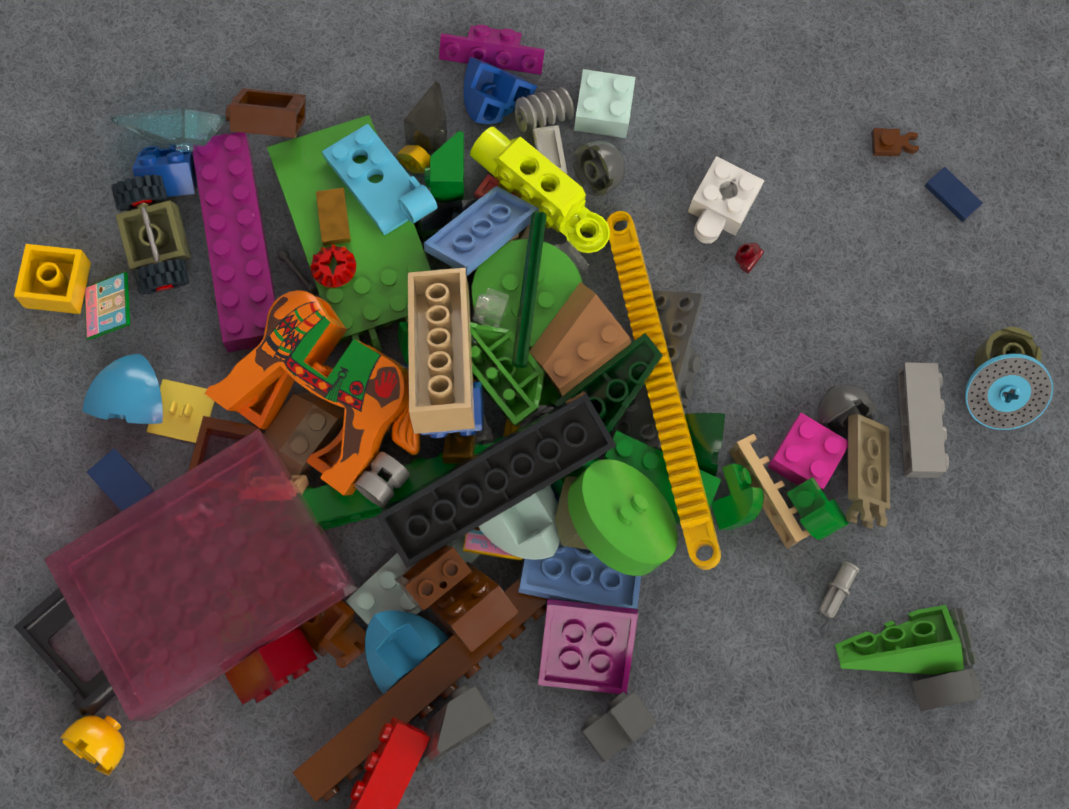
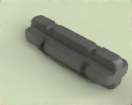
[949,608,977,666]

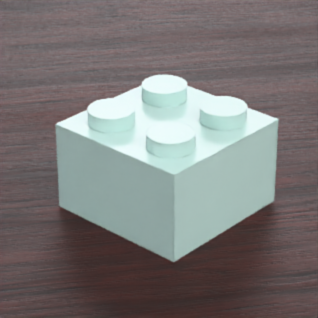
[574,69,635,138]

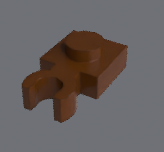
[871,128,919,156]

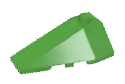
[835,605,964,675]

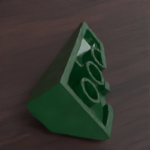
[554,333,663,433]

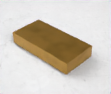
[316,188,351,246]

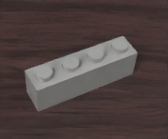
[897,362,949,478]

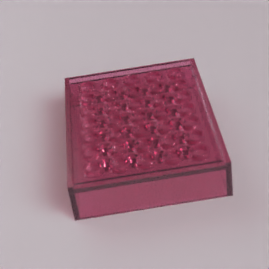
[44,429,358,721]

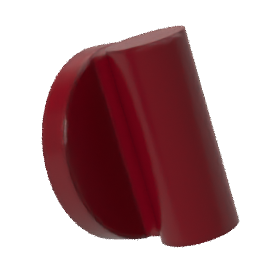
[735,243,764,274]

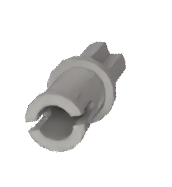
[819,561,860,618]

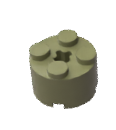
[974,327,1042,369]

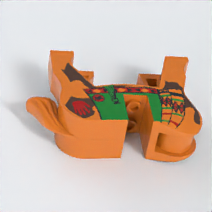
[204,290,420,495]

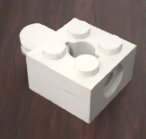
[688,156,764,244]

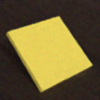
[146,379,215,443]

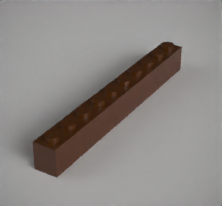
[293,578,548,802]

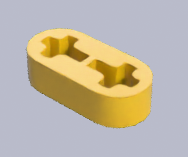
[396,145,430,173]

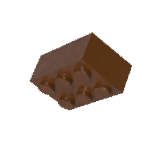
[429,561,519,653]

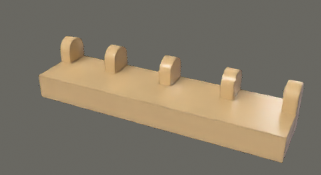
[729,434,811,548]

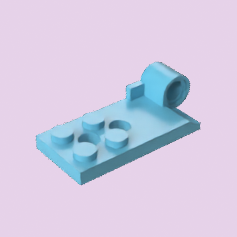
[322,124,437,236]

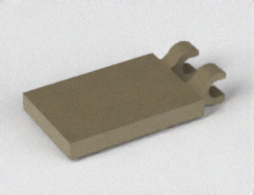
[846,414,890,529]

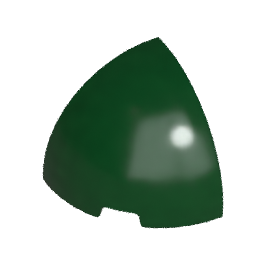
[685,413,725,476]

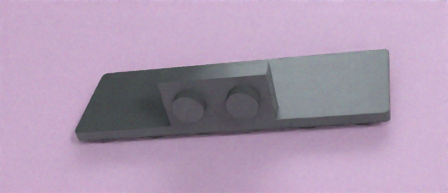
[611,291,704,449]

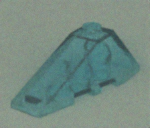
[111,108,226,152]

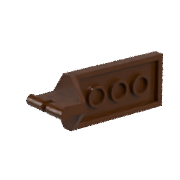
[230,533,366,668]

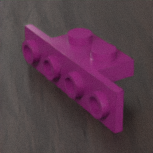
[439,25,545,75]

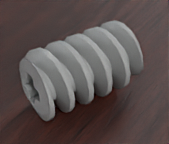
[514,87,575,132]

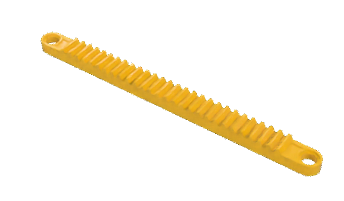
[606,211,721,570]

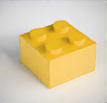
[14,244,91,314]

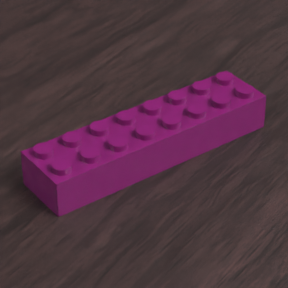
[191,132,277,353]

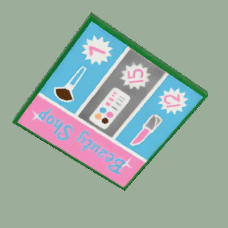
[85,272,130,340]

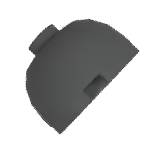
[573,140,625,196]
[818,384,878,433]

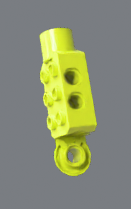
[470,127,610,254]

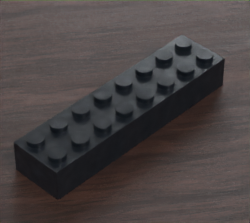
[376,391,616,568]

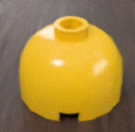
[60,715,125,776]

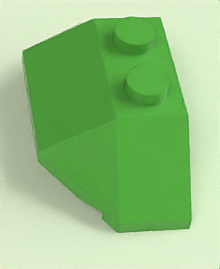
[470,322,545,427]

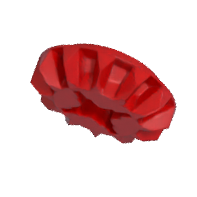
[310,244,357,288]

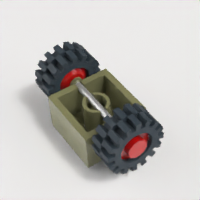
[111,174,192,295]

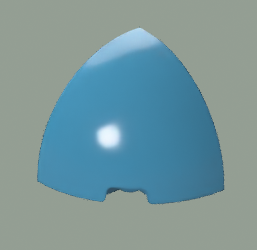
[82,354,163,424]
[365,610,449,695]

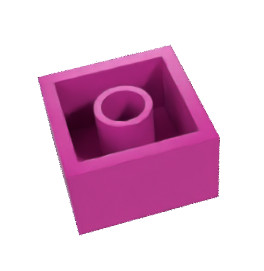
[767,413,848,490]

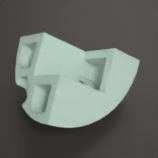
[478,485,560,560]

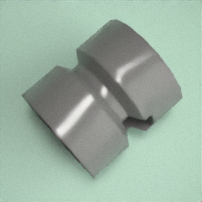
[354,452,410,508]

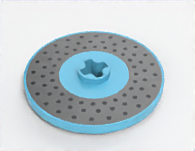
[965,354,1053,430]

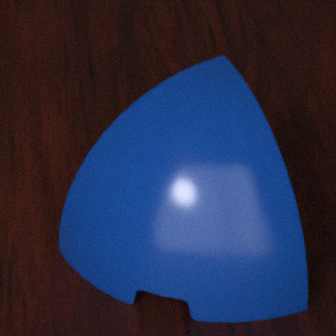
[464,57,537,124]

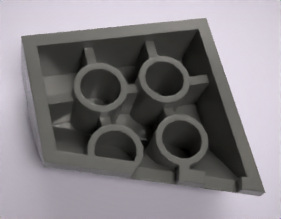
[416,685,495,772]

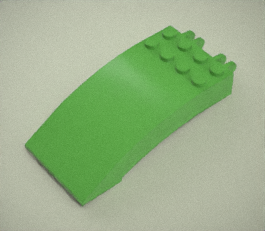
[267,115,431,351]

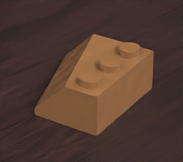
[529,282,631,397]

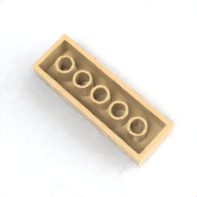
[408,268,475,434]

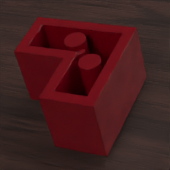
[225,628,318,705]

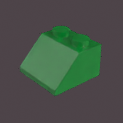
[425,131,464,203]

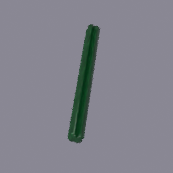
[512,211,547,368]

